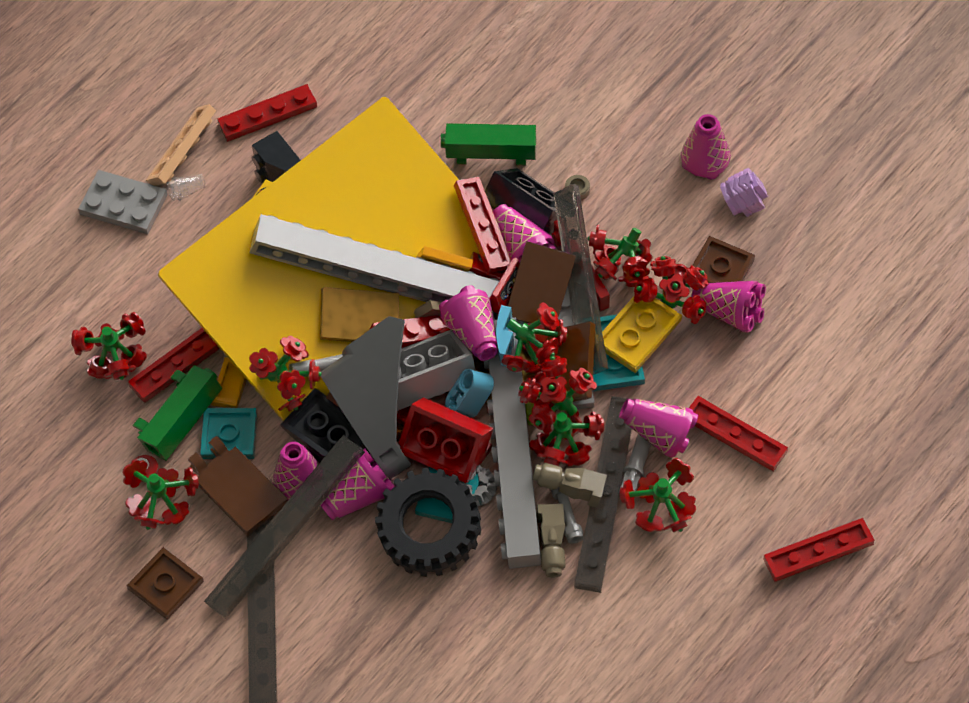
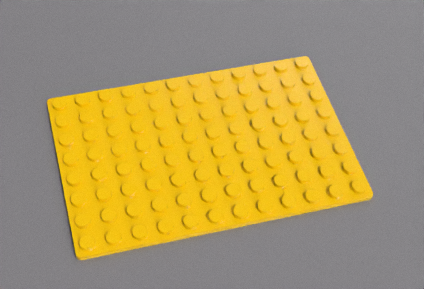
[158,97,480,421]

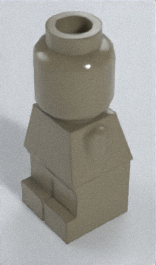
[532,463,607,508]
[536,504,566,578]

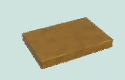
[320,287,399,342]

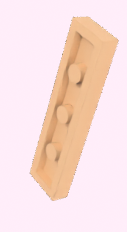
[146,104,216,186]

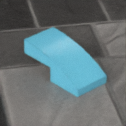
[496,305,514,366]

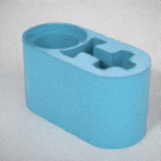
[445,369,494,418]

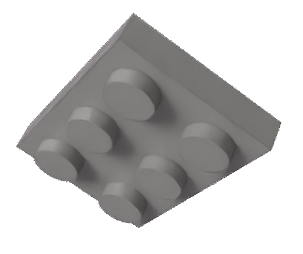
[78,170,168,234]

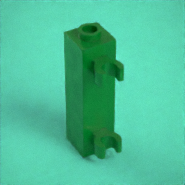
[441,123,537,166]
[132,365,223,461]

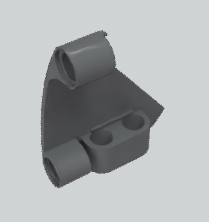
[321,316,411,480]

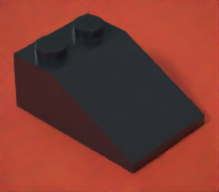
[251,131,301,183]
[280,388,370,478]

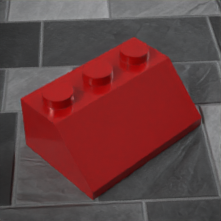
[399,397,494,483]

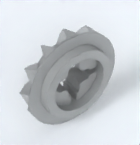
[459,465,497,506]

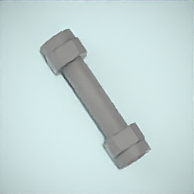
[551,487,584,544]

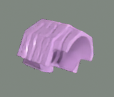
[720,168,768,217]

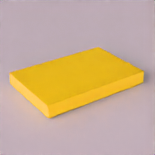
[595,296,682,373]

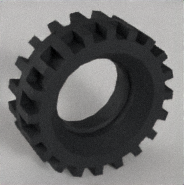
[375,468,482,577]

